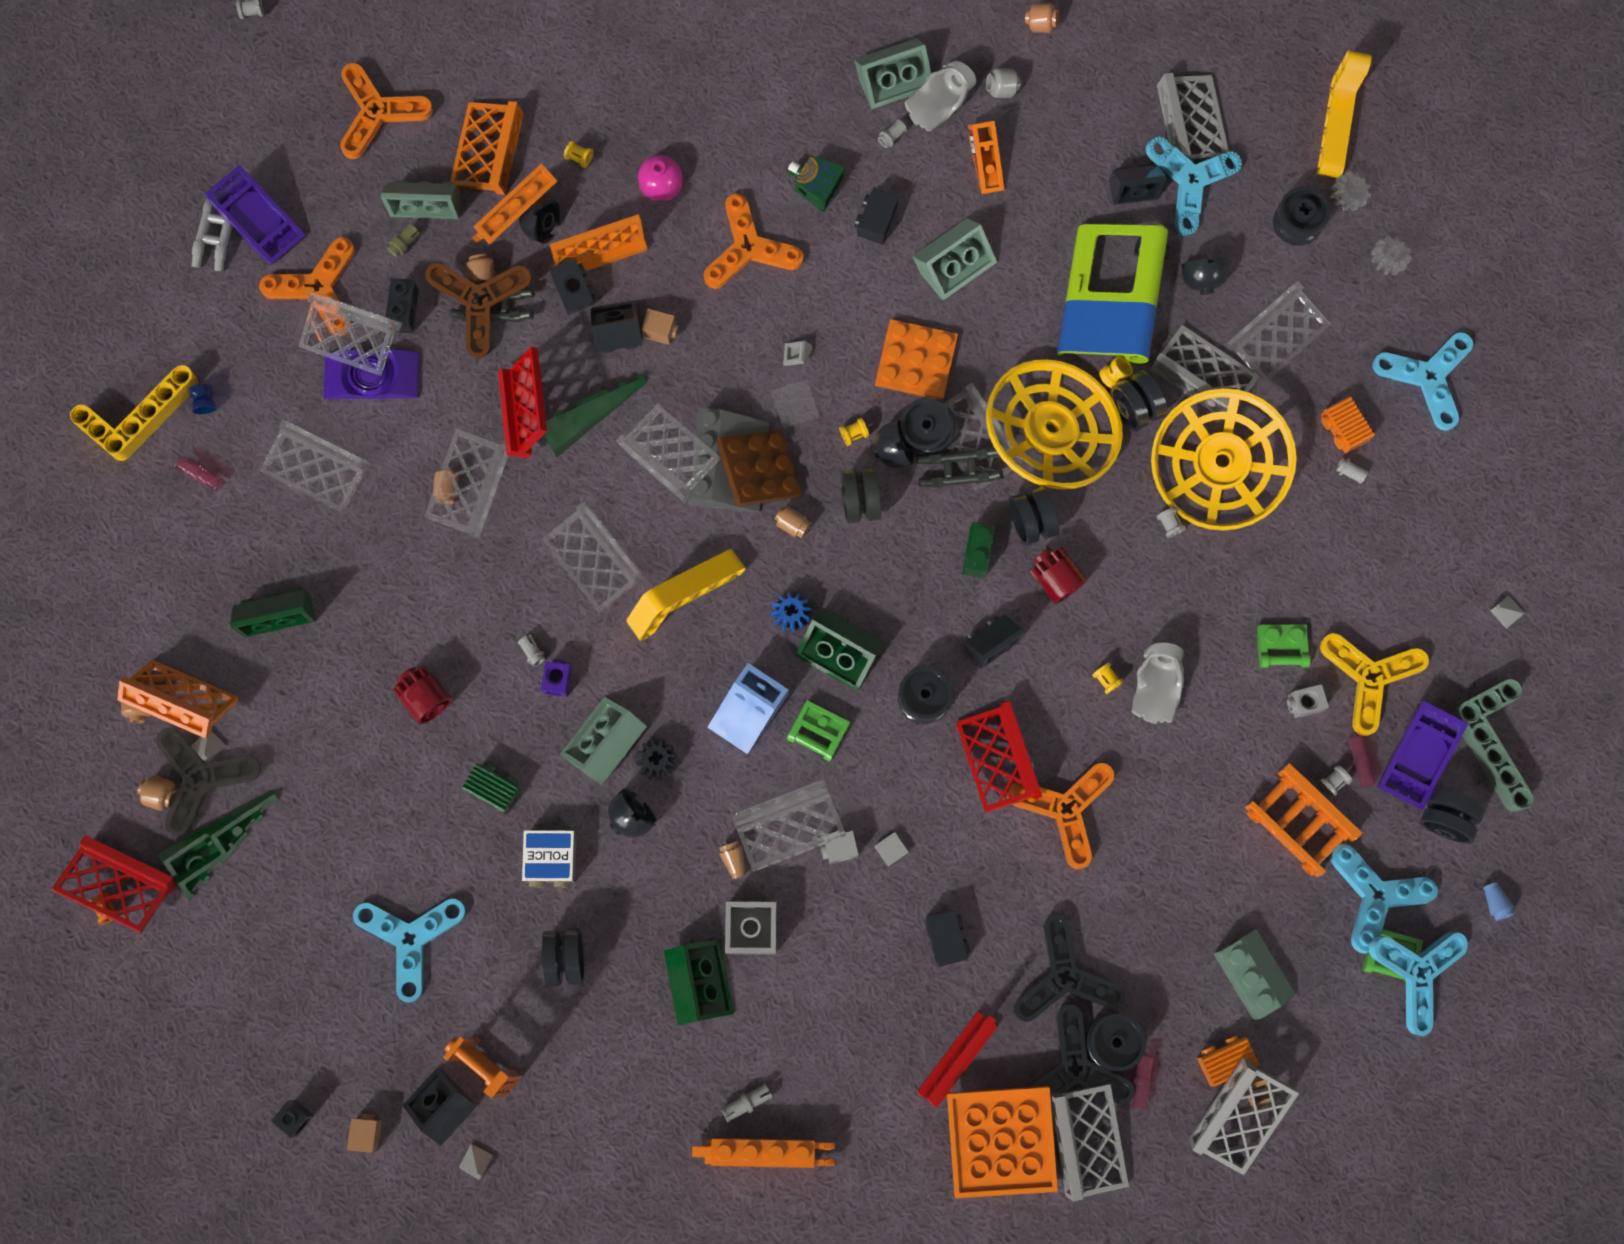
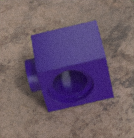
[541,659,572,697]

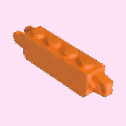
[692,1138,835,1168]

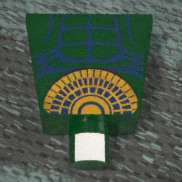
[787,156,845,212]

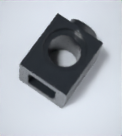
[271,1100,314,1138]

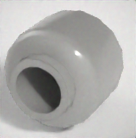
[986,68,1021,99]

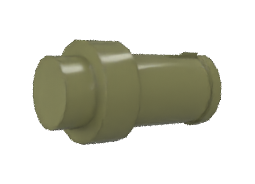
[387,224,420,257]

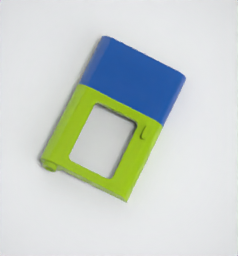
[1057,223,1168,364]

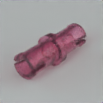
[174,456,224,492]
[1347,736,1376,788]
[1131,1056,1154,1110]

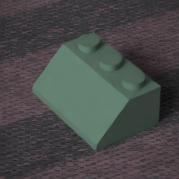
[854,38,931,109]
[381,180,461,219]
[912,218,997,300]
[560,697,647,785]
[1213,929,1296,1020]

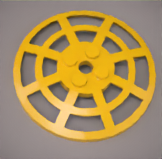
[986,359,1123,489]
[1151,388,1297,531]

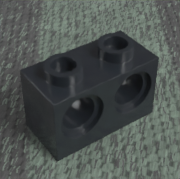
[385,278,419,333]

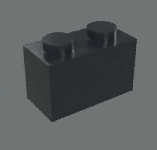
[854,187,899,245]
[924,910,971,968]

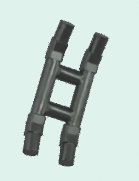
[450,288,535,322]
[917,447,1004,488]

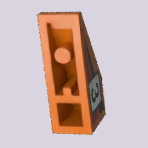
[967,121,1004,194]

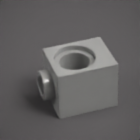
[1287,684,1329,718]
[820,831,859,864]

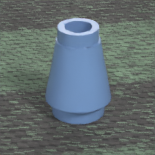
[1483,882,1515,921]

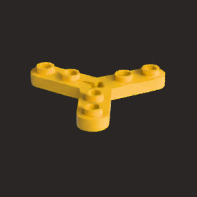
[1320,633,1429,736]

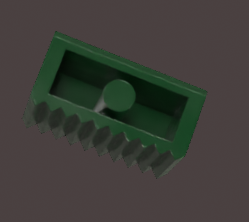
[962,522,995,578]
[461,762,522,815]

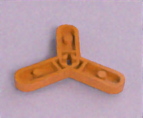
[340,63,433,159]
[703,194,803,289]
[259,237,355,336]
[1007,763,1114,869]

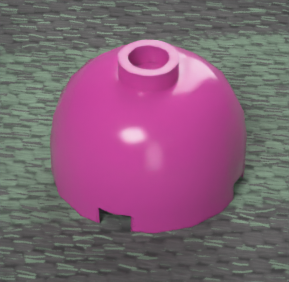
[638,154,683,201]

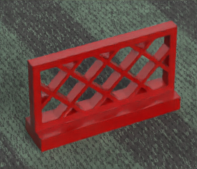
[498,346,547,459]
[955,701,1043,813]
[52,835,176,934]
[916,1011,998,1108]

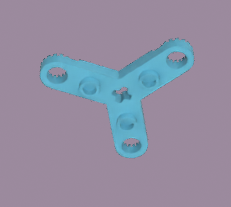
[1146,136,1242,236]
[1372,333,1473,431]
[353,899,466,1003]

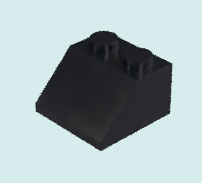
[1109,164,1166,205]
[590,301,642,353]
[964,615,1025,669]
[402,1067,477,1146]

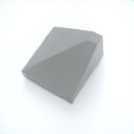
[783,340,812,366]
[1490,595,1525,628]
[191,731,227,763]
[459,1143,494,1180]

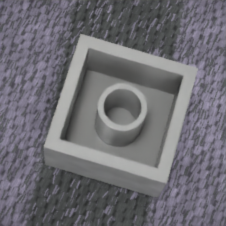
[725,902,776,955]

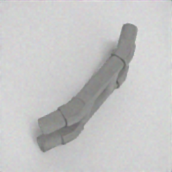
[191,199,232,271]

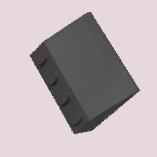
[688,408,769,513]

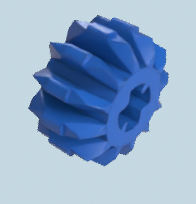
[771,592,812,633]

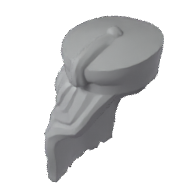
[905,61,976,131]
[1131,643,1184,724]

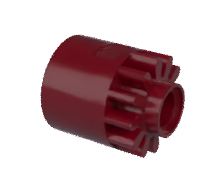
[1030,547,1088,605]
[393,666,453,725]

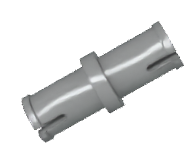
[720,1084,773,1123]

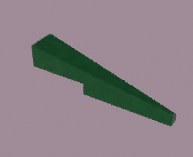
[543,374,646,458]
[157,791,278,901]

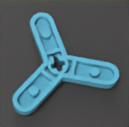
[1330,844,1438,954]
[1369,932,1468,1036]

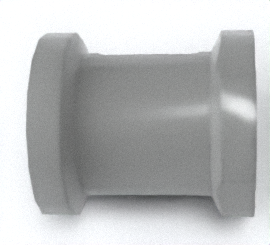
[236,0,264,19]
[1157,507,1186,538]
[1319,765,1352,798]

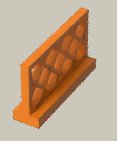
[450,101,524,195]
[472,163,557,244]
[550,214,648,271]
[117,659,239,738]

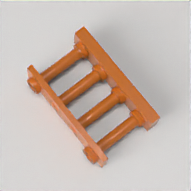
[1245,763,1362,877]
[443,1036,523,1099]

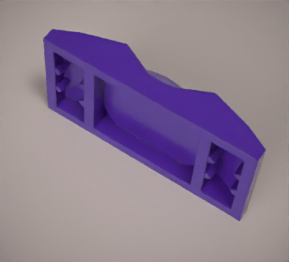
[204,165,306,265]
[323,349,419,400]
[1377,701,1468,810]

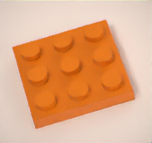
[875,319,958,401]

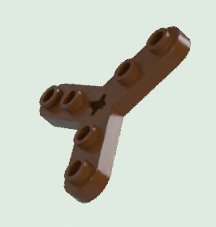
[425,263,531,359]

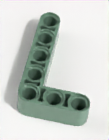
[1452,679,1533,812]

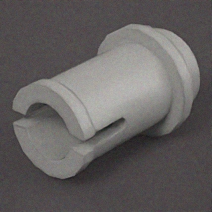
[878,120,907,148]
[1335,458,1368,484]
[518,635,545,667]

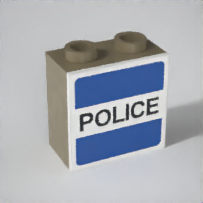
[522,831,577,888]

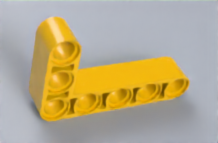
[1317,50,1372,179]
[70,365,199,461]
[626,549,746,641]

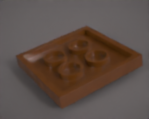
[716,430,802,507]

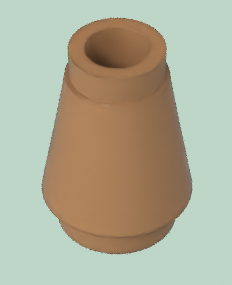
[719,840,746,879]

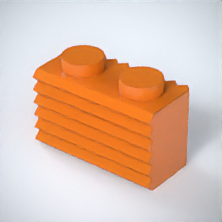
[1321,396,1375,454]
[1197,1035,1260,1087]

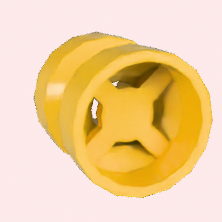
[1099,356,1133,388]

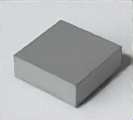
[874,832,909,867]

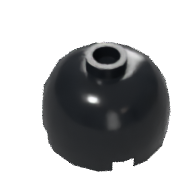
[519,195,563,244]
[1181,258,1229,295]
[872,420,914,468]
[608,788,657,838]

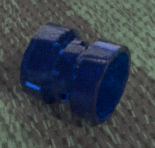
[189,384,216,415]

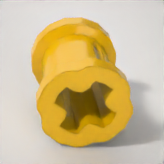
[564,140,594,168]
[839,418,869,446]
[1092,662,1124,694]

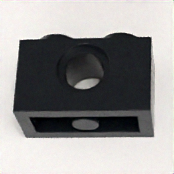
[549,258,596,315]

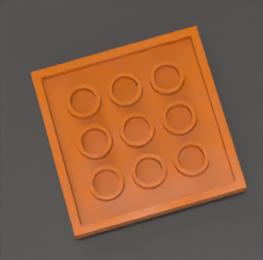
[947,1086,1058,1198]

